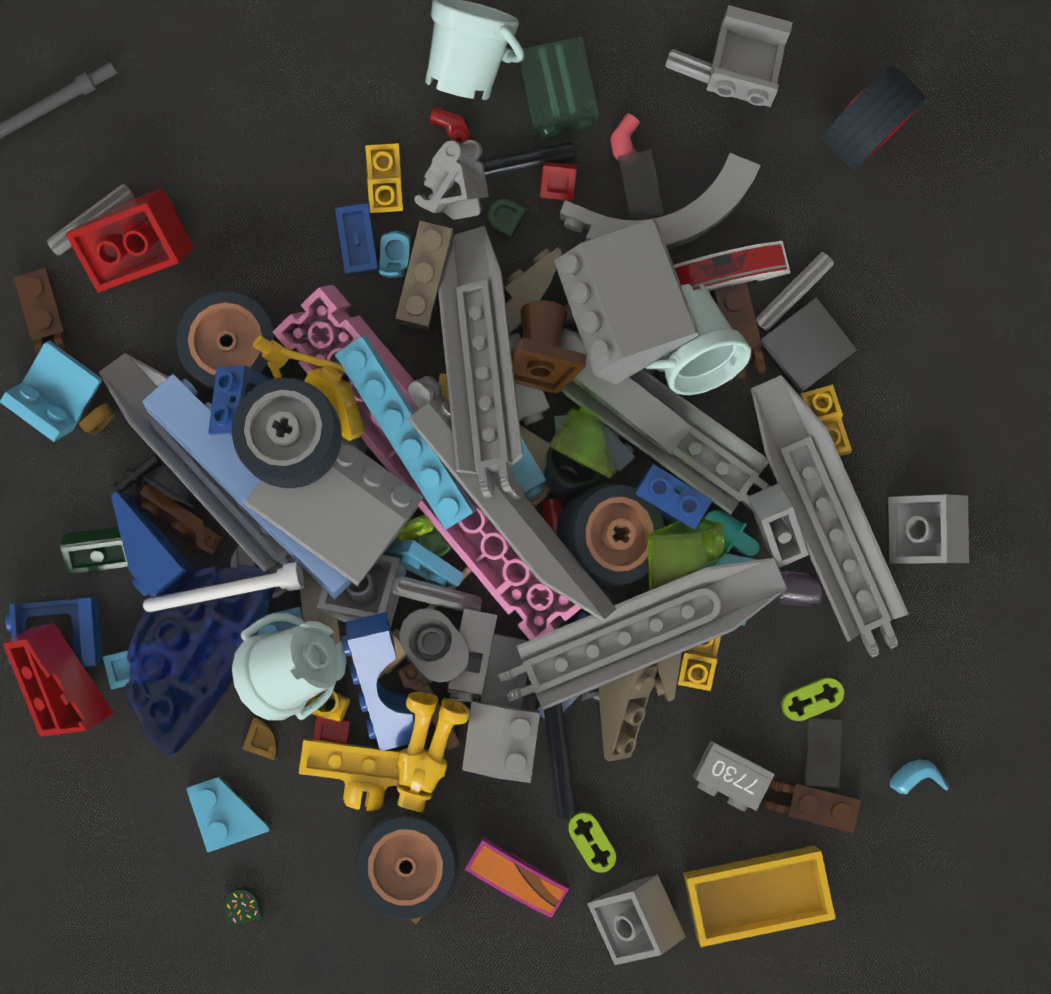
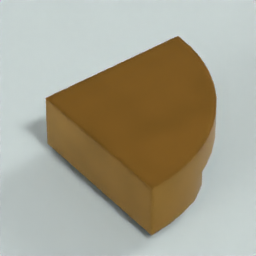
[242,717,277,760]

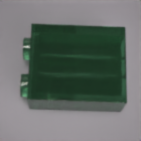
[517,36,599,138]

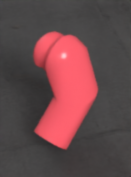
[610,113,640,165]

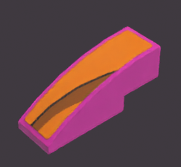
[464,837,569,918]

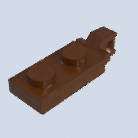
[134,484,223,557]
[398,662,460,750]

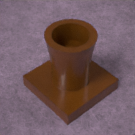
[511,301,587,394]

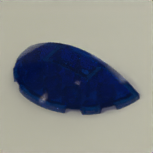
[126,564,275,757]

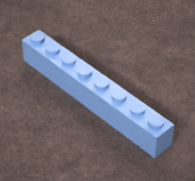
[143,374,353,599]

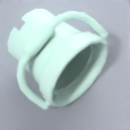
[425,0,524,100]
[645,284,751,395]
[232,613,346,720]

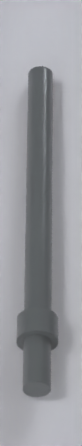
[0,62,118,139]

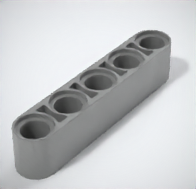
[561,328,691,455]

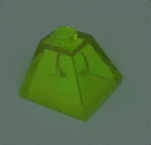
[549,406,618,478]
[648,519,725,591]

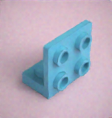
[0,341,102,442]

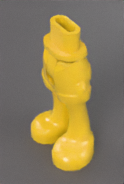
[397,692,470,812]

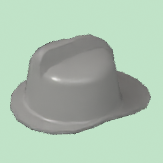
[399,608,469,683]

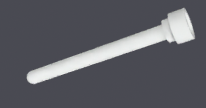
[143,562,304,612]

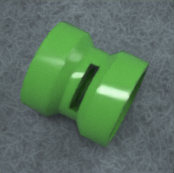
[419,526,452,557]

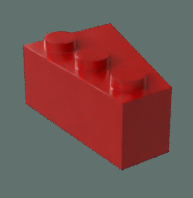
[3,623,114,737]

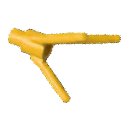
[253,335,345,379]

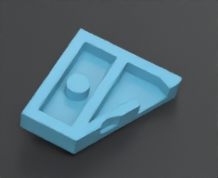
[383,540,464,587]
[186,776,271,852]

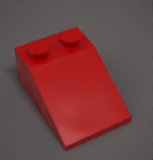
[65,188,194,292]

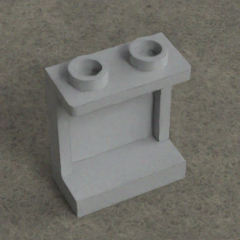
[706,5,793,107]

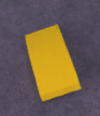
[365,143,403,213]
[800,385,852,456]
[677,636,721,691]

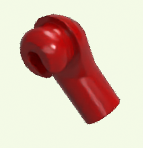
[430,107,471,144]

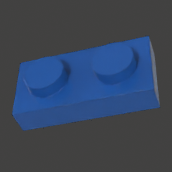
[335,203,379,276]

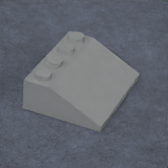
[554,218,700,385]
[245,438,424,586]

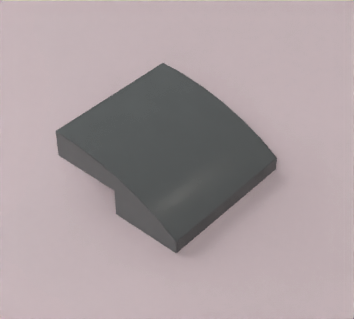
[760,297,857,393]

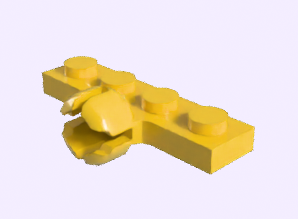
[299,738,434,811]

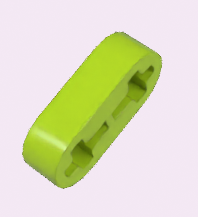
[781,677,844,721]
[568,811,616,873]

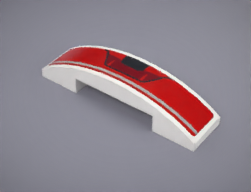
[673,241,791,291]

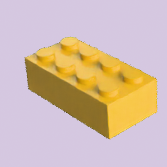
[683,845,836,947]

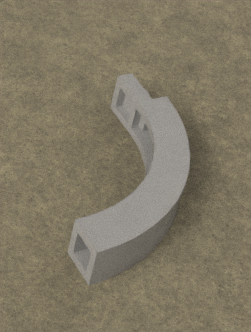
[559,153,761,250]

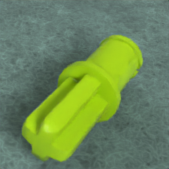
[393,514,434,542]

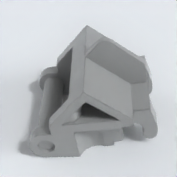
[414,140,489,220]

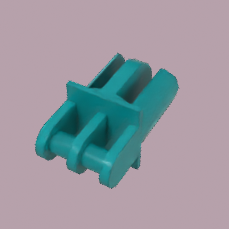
[699,510,759,556]

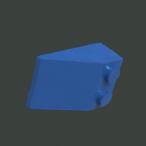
[111,491,195,597]

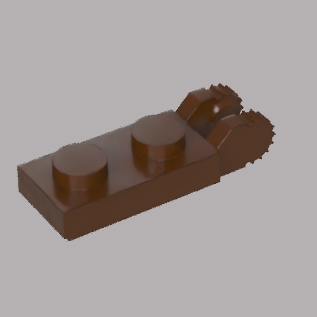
[13,268,70,355]
[713,282,766,379]
[762,780,862,833]

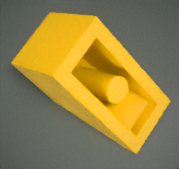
[305,366,365,441]

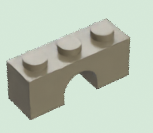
[395,221,454,332]

